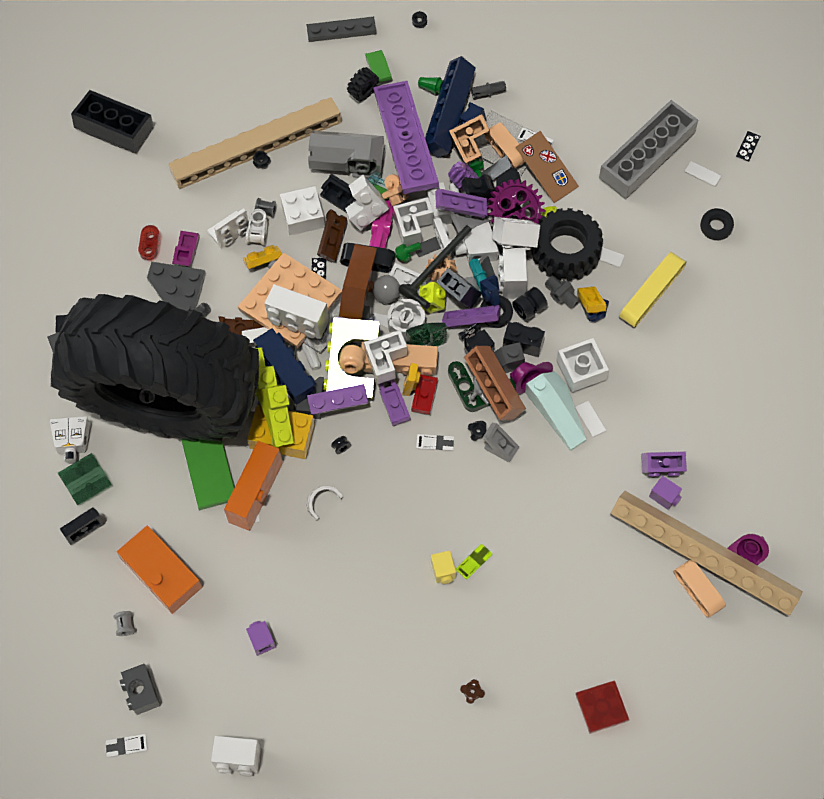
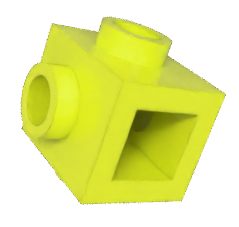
[419,282,446,313]

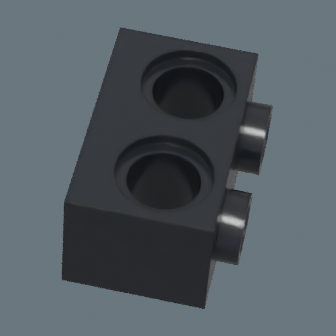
[437,267,482,308]

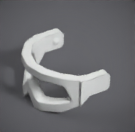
[306,486,343,520]

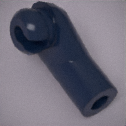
[587,299,609,322]

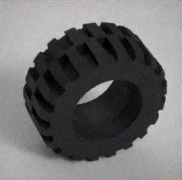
[531,208,603,281]

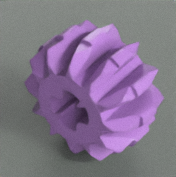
[448,162,479,191]

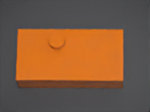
[224,441,283,531]
[116,525,203,614]

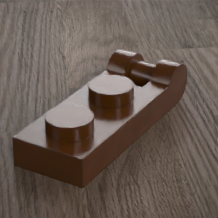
[317,209,347,263]

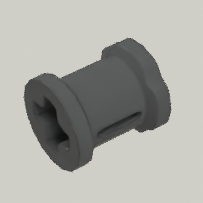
[255,198,276,217]

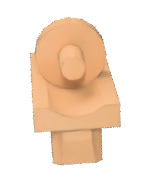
[382,174,409,206]

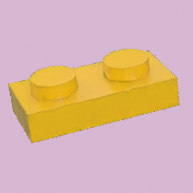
[243,245,282,269]
[577,286,606,313]
[402,363,420,396]

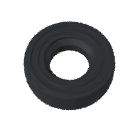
[700,208,734,240]
[480,295,513,328]

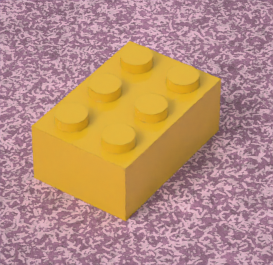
[247,405,315,459]

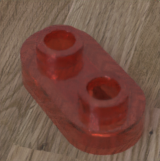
[138,225,160,260]

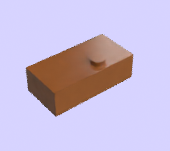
[339,244,377,320]

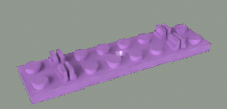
[373,81,439,194]

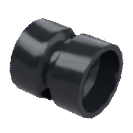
[512,287,548,321]

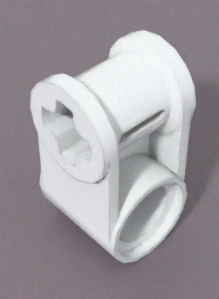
[246,209,268,246]

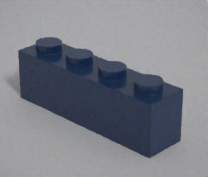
[253,328,316,405]

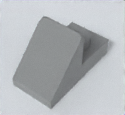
[483,423,519,462]

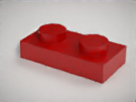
[411,374,438,415]

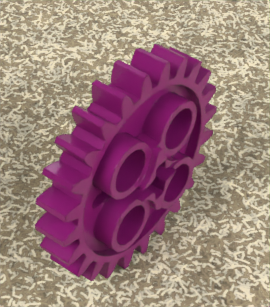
[487,179,546,224]

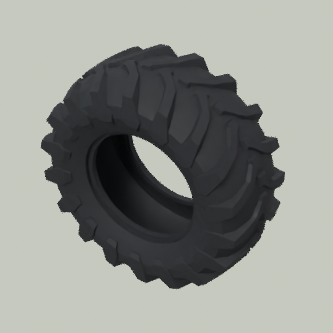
[51,294,259,442]

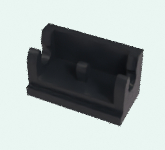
[320,173,356,213]

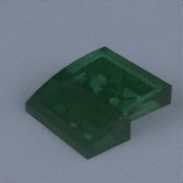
[406,322,447,347]
[58,453,111,506]

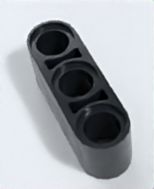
[340,243,395,273]

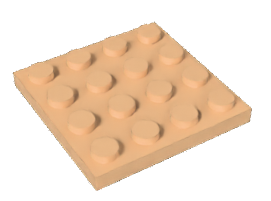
[238,253,342,349]

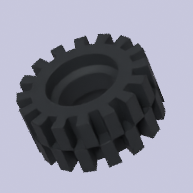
[347,67,379,101]

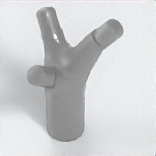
[470,377,489,404]

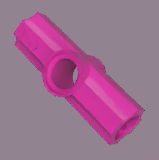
[369,200,395,248]

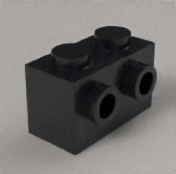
[503,322,545,357]

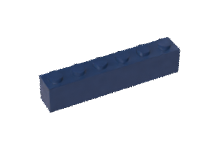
[425,56,476,158]

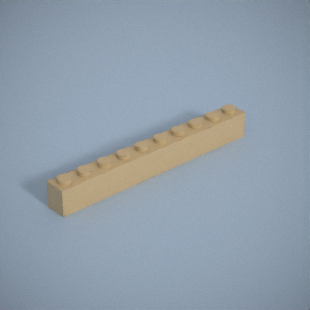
[168,97,341,189]
[611,491,803,616]

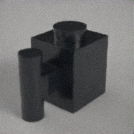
[458,323,495,355]

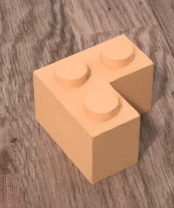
[449,114,490,163]

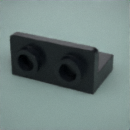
[60,507,104,545]

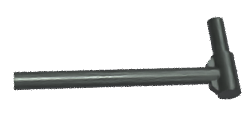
[398,225,472,309]

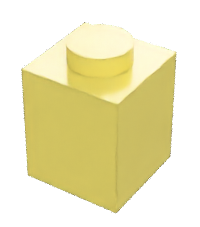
[431,550,456,584]

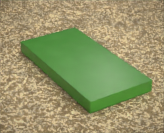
[181,439,234,510]

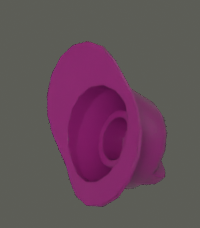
[510,362,553,394]
[727,534,769,565]

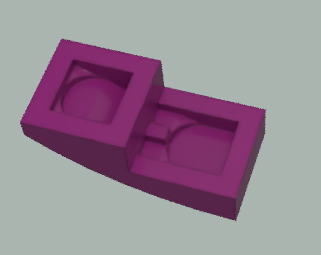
[172,231,200,267]

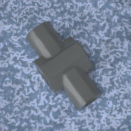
[545,275,580,309]

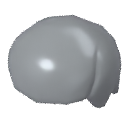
[372,275,400,304]

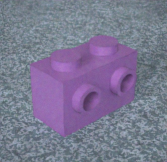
[642,451,687,477]

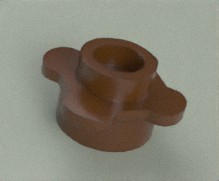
[460,679,485,704]

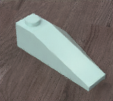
[525,372,586,451]

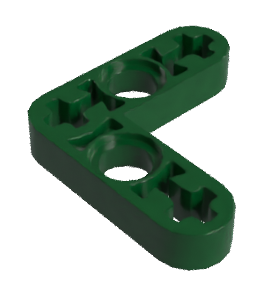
[448,361,516,412]

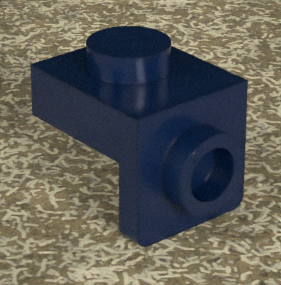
[480,275,501,307]

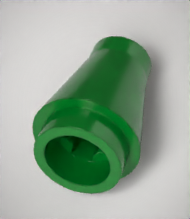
[418,77,444,95]

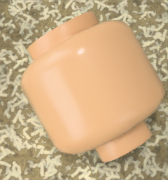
[339,345,365,374]

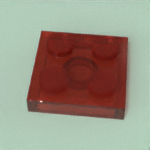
[575,680,629,734]

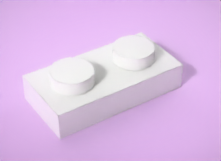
[433,217,452,257]

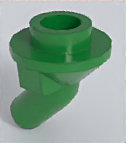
[469,158,484,178]
[395,242,421,262]

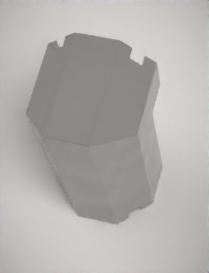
[308,130,384,179]

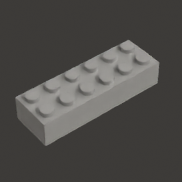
[599,100,699,198]

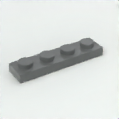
[306,16,376,42]

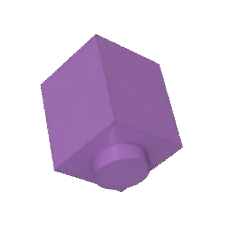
[649,475,682,510]
[246,621,276,656]

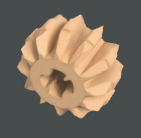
[425,254,457,282]

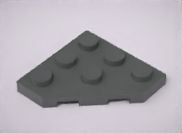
[147,261,206,311]

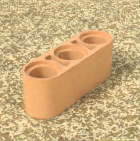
[484,122,526,168]
[674,559,726,618]

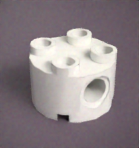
[388,299,425,342]

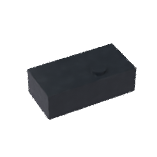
[71,90,153,153]

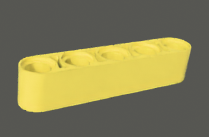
[619,252,687,327]

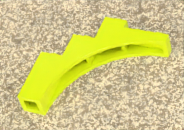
[256,348,294,447]

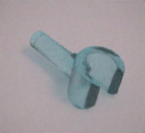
[368,172,385,186]

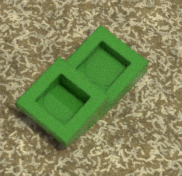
[365,50,392,82]

